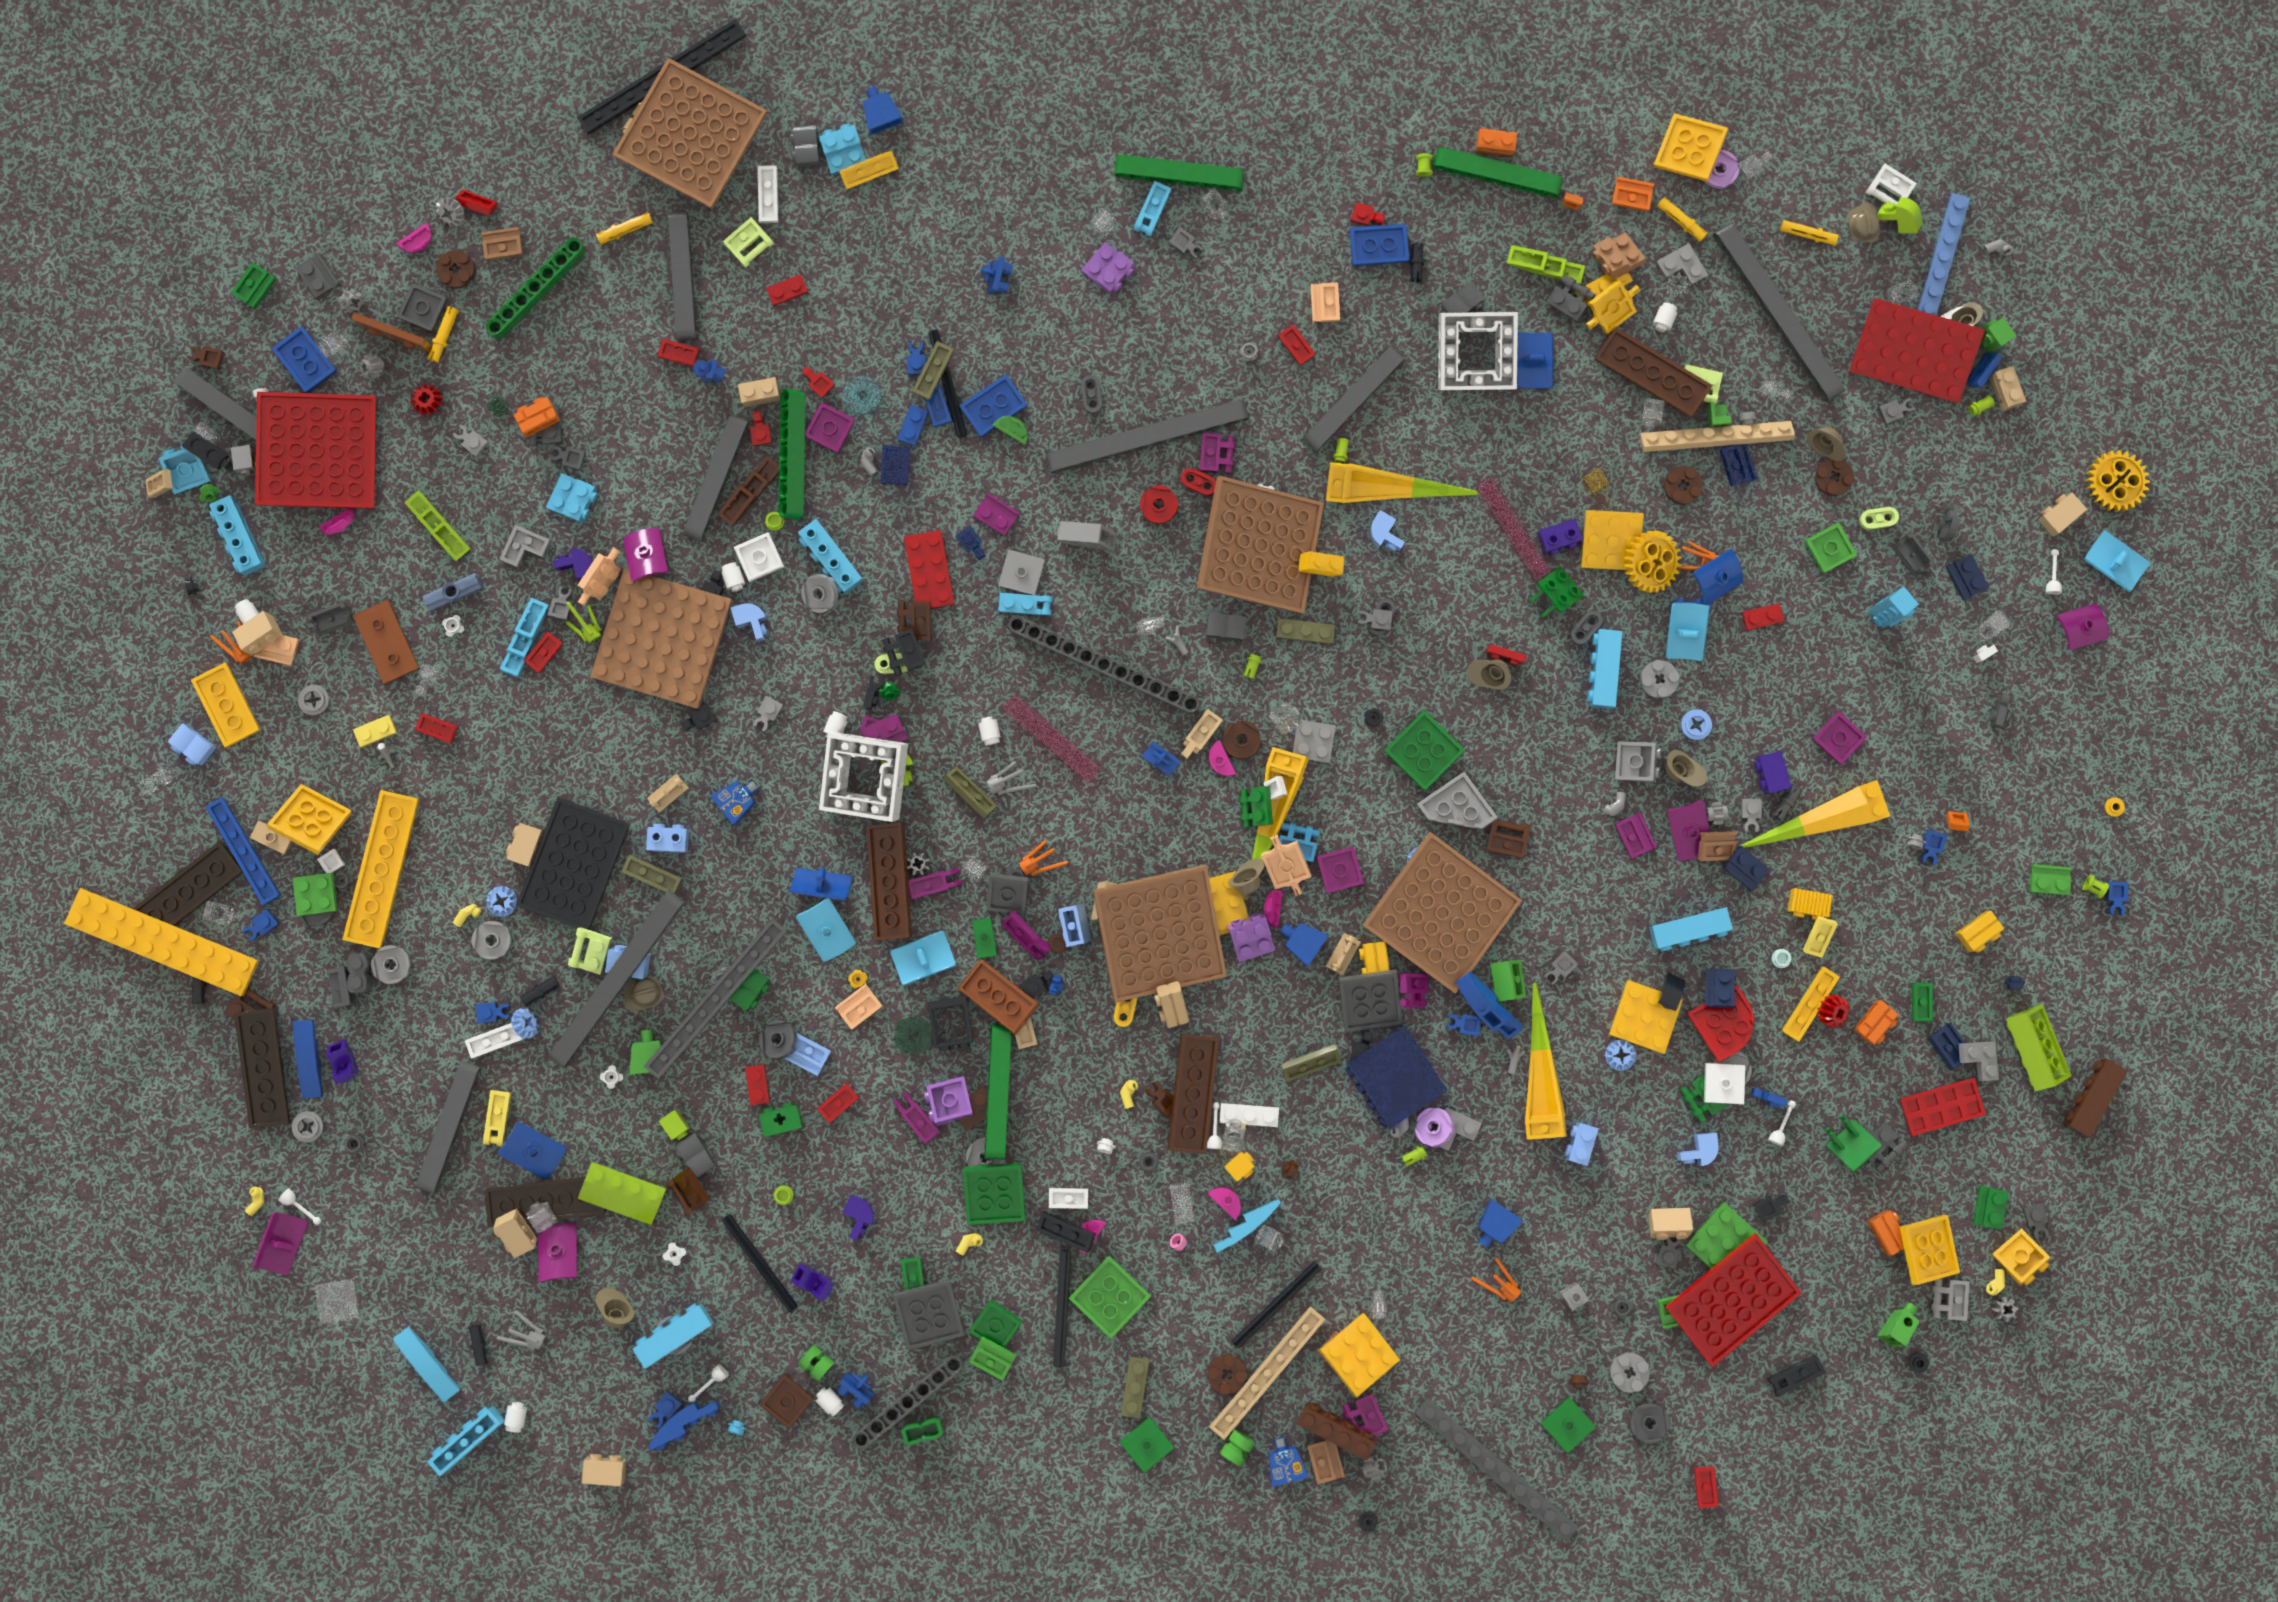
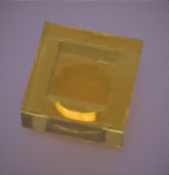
[1582,468,1609,494]

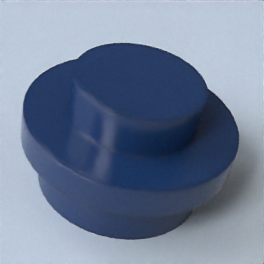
[2005,976,2025,990]

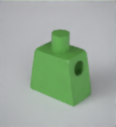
[630,1030,670,1075]
[1877,1302,1919,1348]

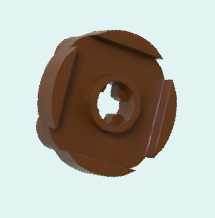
[436,250,475,289]
[1815,459,1854,496]
[1664,466,1703,505]
[1223,721,1261,759]
[1208,1354,1246,1395]

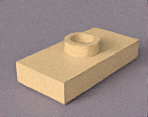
[146,469,173,498]
[250,821,292,855]

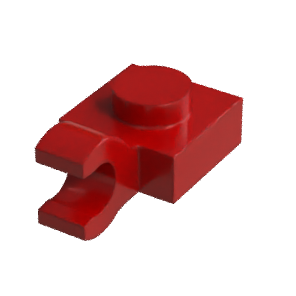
[1351,202,1385,226]
[802,366,835,399]
[750,411,772,447]

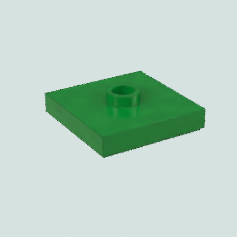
[968,1299,1023,1348]
[1541,1397,1596,1453]
[1119,1416,1174,1473]

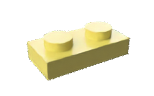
[353,715,397,748]
[1803,916,1838,958]

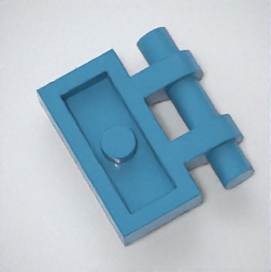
[1279,822,1320,862]

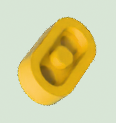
[1114,998,1137,1027]

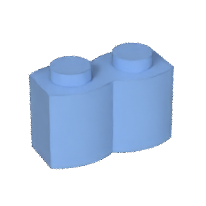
[168,723,216,766]

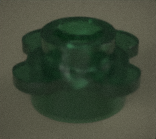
[486,395,510,417]

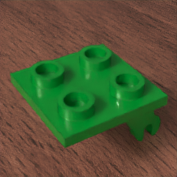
[1528,566,1584,619]
[1825,1114,1883,1172]

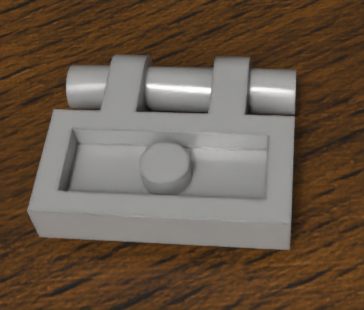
[1931,1279,1970,1321]

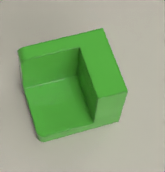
[1707,402,1732,427]

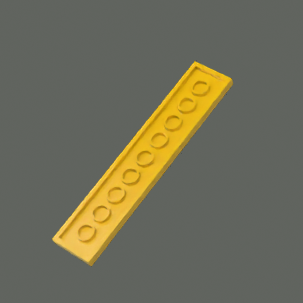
[64,888,259,996]

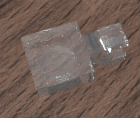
[1738,151,1773,181]
[1756,376,1793,402]
[415,662,442,698]
[140,767,176,794]

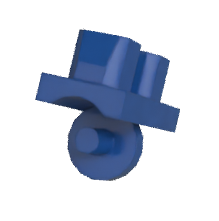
[980,256,1013,294]
[693,359,726,384]
[1142,741,1181,777]
[837,1372,875,1408]

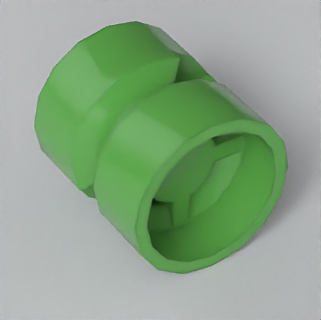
[797,1344,835,1382]
[1220,1429,1256,1467]

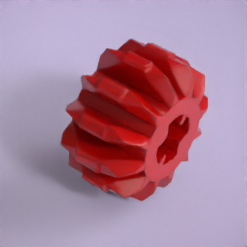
[410,383,444,416]
[1817,994,1850,1028]

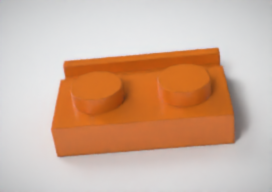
[1611,177,1654,212]

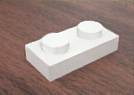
[1049,1188,1088,1209]

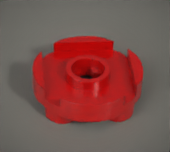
[1140,485,1178,524]

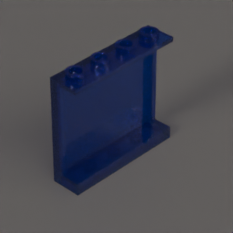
[1345,1025,1448,1129]

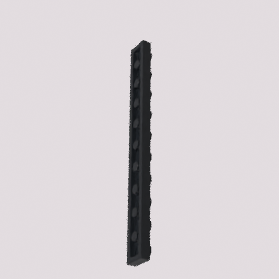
[577,19,747,135]

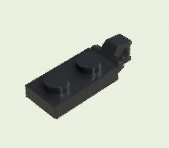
[182,431,233,472]

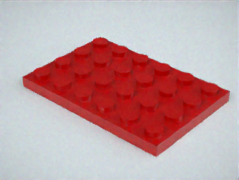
[1849,298,1985,403]
[1665,1233,1802,1368]

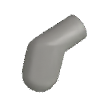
[1983,239,2013,255]
[861,447,878,477]
[1390,1111,1409,1138]

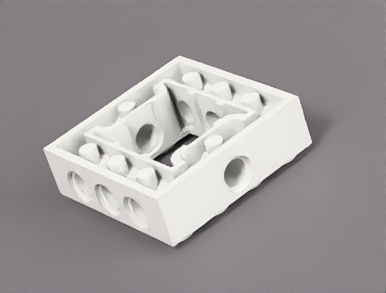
[1438,312,1518,390]
[819,732,908,822]

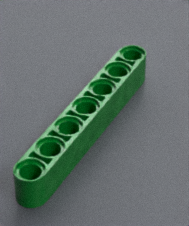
[1433,148,1563,198]
[1114,155,1245,192]
[486,237,586,339]
[778,388,805,520]
[984,1025,1012,1160]

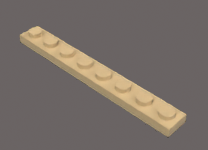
[1640,421,1795,452]
[1209,1306,1325,1440]

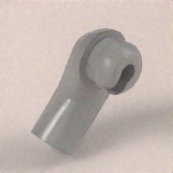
[1604,792,1627,816]

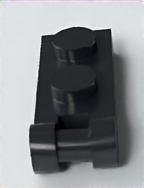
[1767,1354,1826,1397]

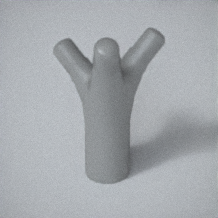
[1165,625,1189,656]
[377,743,395,768]
[1507,1045,1525,1074]

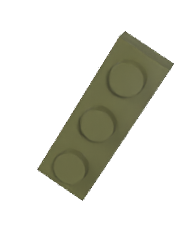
[912,341,954,401]
[1276,618,1335,644]
[943,766,997,818]
[621,855,683,894]
[1281,1044,1341,1082]
[1121,1356,1149,1419]

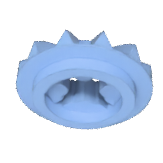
[1681,710,1712,740]
[486,886,517,917]
[511,1008,539,1039]
[1605,1040,1637,1071]

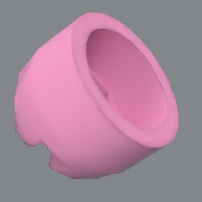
[1170,1234,1187,1251]

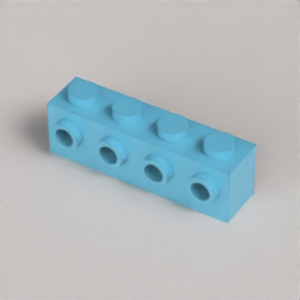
[209,495,266,576]
[798,519,864,595]
[1869,586,1919,628]
[1587,629,1622,709]
[1649,907,1733,952]
[633,1304,714,1369]
[427,1406,505,1477]

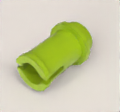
[1968,395,1995,416]
[1333,438,1349,464]
[1243,654,1262,679]
[1402,1146,1427,1167]

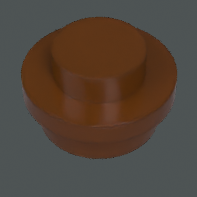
[1047,934,1066,954]
[1281,1159,1298,1179]
[1569,1375,1589,1389]

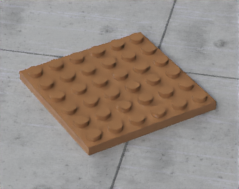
[612,58,768,209]
[1197,476,1324,614]
[590,568,733,709]
[1362,832,1522,994]
[1093,865,1227,1003]

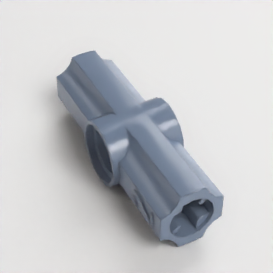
[422,573,483,612]

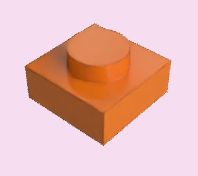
[1946,811,1970,831]

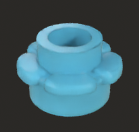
[728,1420,747,1436]

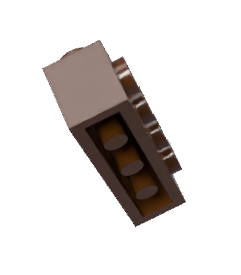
[2064,1059,2128,1138]
[1297,1402,1379,1461]

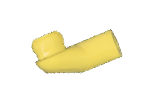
[245,1187,264,1216]

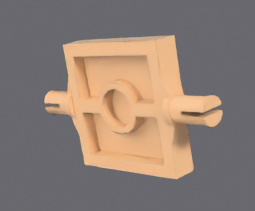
[578,547,621,606]
[1261,835,1312,896]

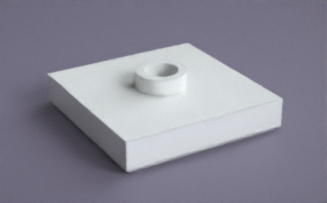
[734,532,784,583]
[1704,1063,1745,1104]

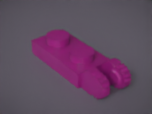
[908,868,963,900]
[1002,910,1050,960]
[893,1091,941,1144]

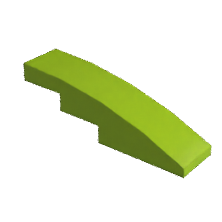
[1507,245,1586,285]
[404,490,470,561]

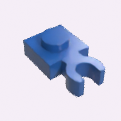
[907,342,926,376]
[1921,829,1947,865]
[2106,881,2128,915]
[242,909,280,942]
[1049,975,1064,996]
[476,1002,511,1024]
[1446,1014,1481,1036]
[1751,1088,1788,1109]
[648,1391,682,1428]

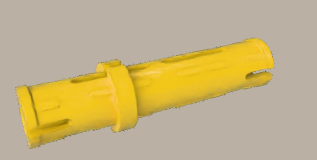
[1657,197,1708,242]
[596,212,653,245]
[1780,220,1839,246]
[427,306,459,363]

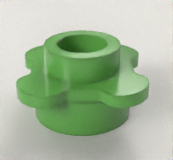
[199,484,220,502]

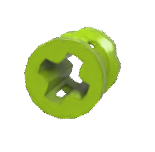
[1416,153,1433,177]
[2082,875,2109,899]

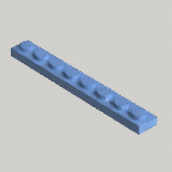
[1917,193,1970,315]

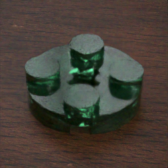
[894,1016,933,1055]

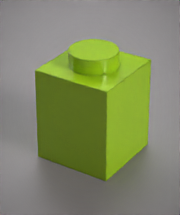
[659,1109,691,1141]

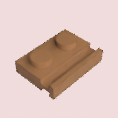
[481,227,524,261]
[1698,831,1737,861]
[1307,1440,1345,1484]

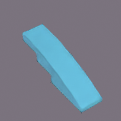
[500,598,549,678]
[1213,1199,1281,1252]
[393,1327,460,1402]

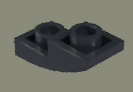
[1658,972,1686,1011]

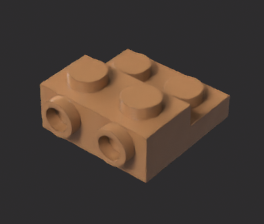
[1592,232,1646,280]

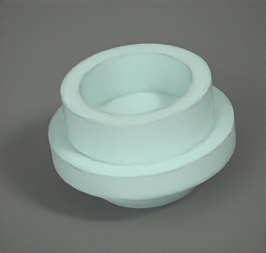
[1771,949,1791,968]

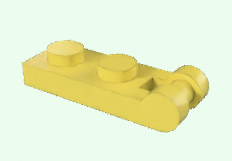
[483,1090,511,1147]

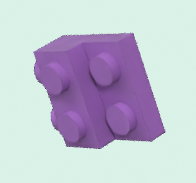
[1081,242,1135,295]
[1227,913,1276,962]
[924,1076,973,1126]

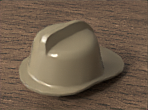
[1848,202,1880,243]
[1941,303,1983,327]
[1807,427,1846,462]
[1467,659,1512,690]
[1665,750,1707,787]
[1229,859,1265,898]
[624,976,664,1011]
[595,1288,635,1331]

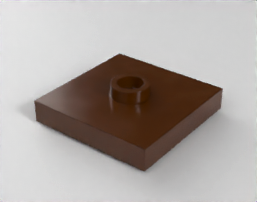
[759,1373,815,1429]

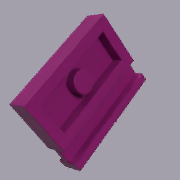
[973,493,1020,537]
[862,713,908,742]
[1614,812,1657,859]

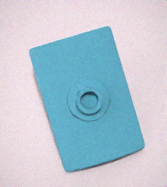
[2084,531,2150,592]
[1666,603,1710,661]
[796,898,856,962]
[890,931,956,986]

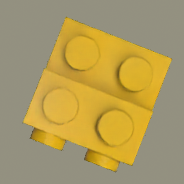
[1992,1229,2050,1286]

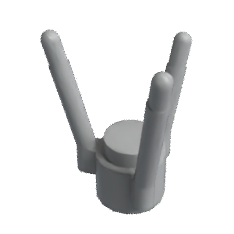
[987,761,1037,796]
[497,1311,546,1350]

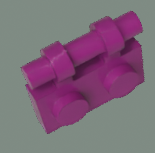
[1199,433,1236,474]
[1399,973,1429,1009]
[1342,1393,1388,1436]

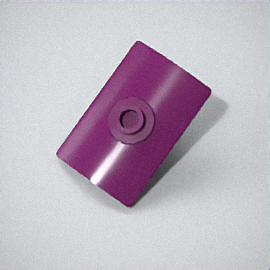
[623,528,668,582]
[2057,604,2109,650]
[1667,800,1710,861]
[252,1212,308,1276]
[538,1223,577,1283]

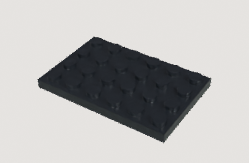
[516,797,631,930]

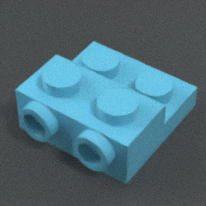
[819,124,866,175]
[158,445,212,494]
[546,473,598,523]

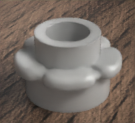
[1240,343,1258,361]
[1738,412,1757,425]
[1907,834,1926,850]

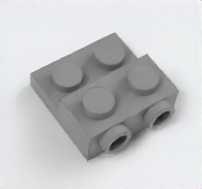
[1615,741,1662,783]

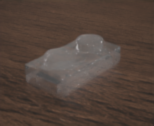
[1169,1182,1194,1224]

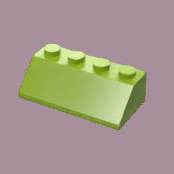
[2006,1004,2072,1092]
[577,1162,666,1225]

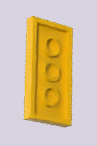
[191,662,261,748]

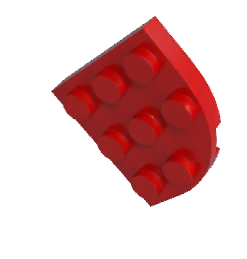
[1687,985,1754,1064]

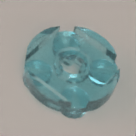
[843,376,882,415]

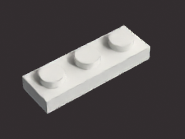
[758,166,779,223]
[465,1023,524,1059]
[1219,1103,1279,1127]

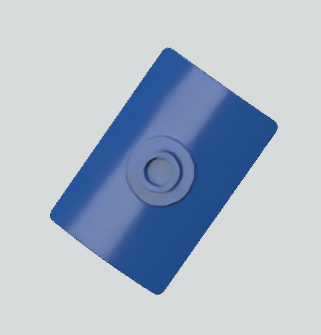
[1517,332,1553,389]
[1693,549,1743,605]
[789,868,852,901]
[498,1122,566,1180]

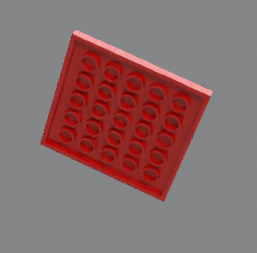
[255,392,376,509]

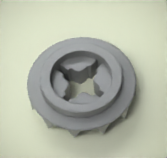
[436,197,464,228]
[298,685,330,715]
[292,1111,324,1143]

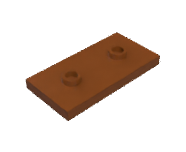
[351,313,432,354]
[353,600,420,685]
[957,959,1040,1035]

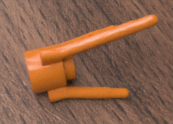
[1676,541,1718,571]
[210,621,253,664]
[1019,841,1069,876]
[1471,1257,1521,1302]

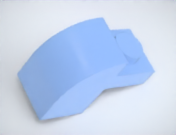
[1370,510,1405,552]
[731,603,768,642]
[1677,1132,1719,1166]

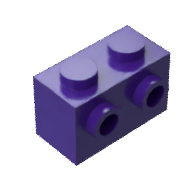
[1537,518,1583,556]
[1754,751,1792,795]

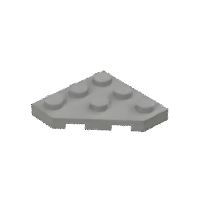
[1417,772,1498,830]

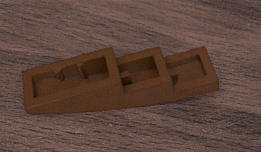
[717,456,779,526]

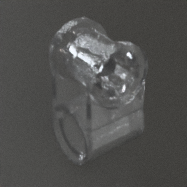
[1973,608,2012,642]

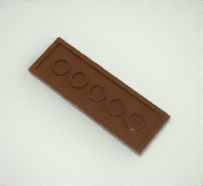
[1595,327,1713,418]
[866,822,912,941]
[1167,1033,1219,1154]

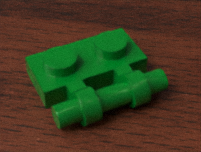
[1239,786,1273,828]
[1680,1074,1728,1123]

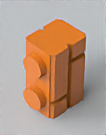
[1475,128,1517,157]
[513,397,561,438]
[1853,1000,1899,1045]
[1867,1210,1904,1256]

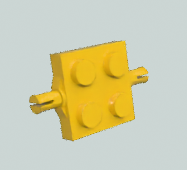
[1586,280,1641,334]

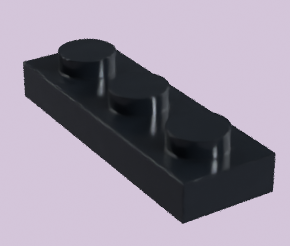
[1036,1211,1096,1253]

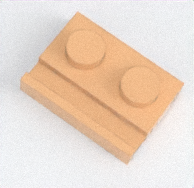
[1310,283,1340,323]
[254,635,299,666]
[835,984,883,1030]

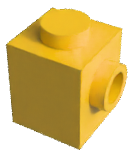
[1224,1151,1255,1182]

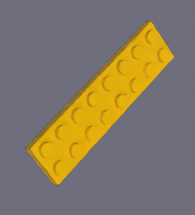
[342,790,420,948]

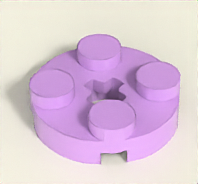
[1704,150,1739,189]
[1415,1108,1455,1148]

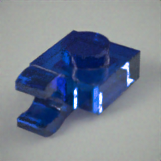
[955,525,985,560]

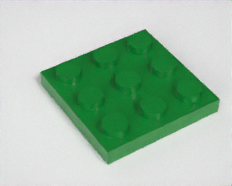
[1384,710,1465,791]
[963,1163,1025,1225]

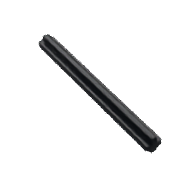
[928,329,967,438]
[722,1214,798,1312]
[1053,1250,1071,1368]
[1232,1261,1321,1348]

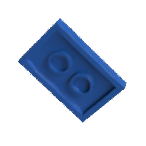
[1349,224,1409,267]
[271,326,338,393]
[959,374,1028,438]

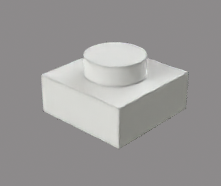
[1973,645,1998,663]
[1264,776,1287,801]
[317,849,346,873]

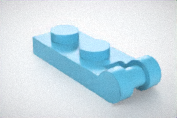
[1133,181,1172,237]
[998,593,1053,616]

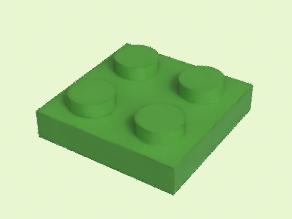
[1804,522,1857,574]
[293,873,338,917]

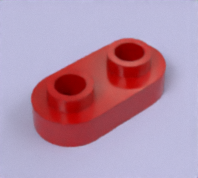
[1181,468,1216,496]

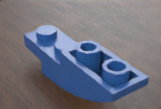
[1456,972,1523,1040]
[648,1399,721,1451]

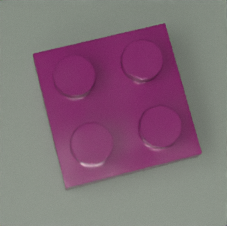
[805,402,855,454]
[1812,711,1867,765]
[1316,846,1364,894]

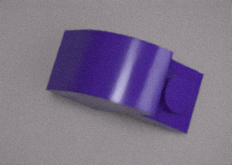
[553,549,594,581]
[326,1039,359,1085]
[843,1194,875,1240]
[791,1263,834,1302]

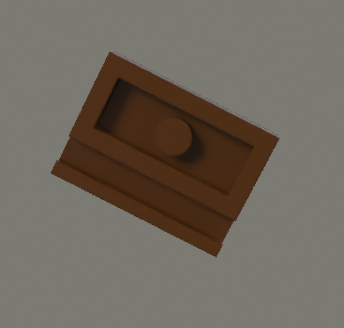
[958,1086,987,1131]

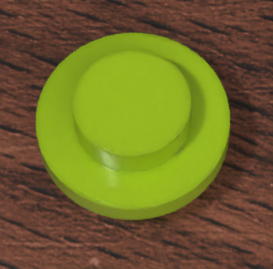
[765,512,784,531]
[774,1185,794,1205]

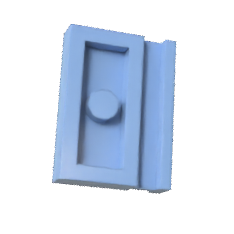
[784,1033,831,1076]

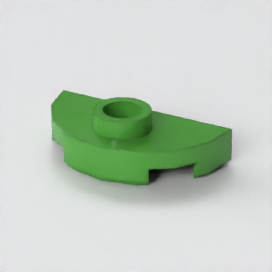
[992,416,1028,445]

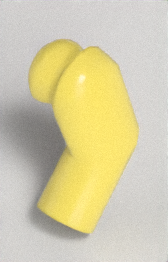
[453,904,481,927]
[1120,1080,1138,1109]
[956,1233,983,1256]
[1986,1269,2005,1296]

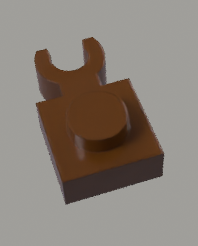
[187,346,225,370]
[1145,1082,1173,1117]

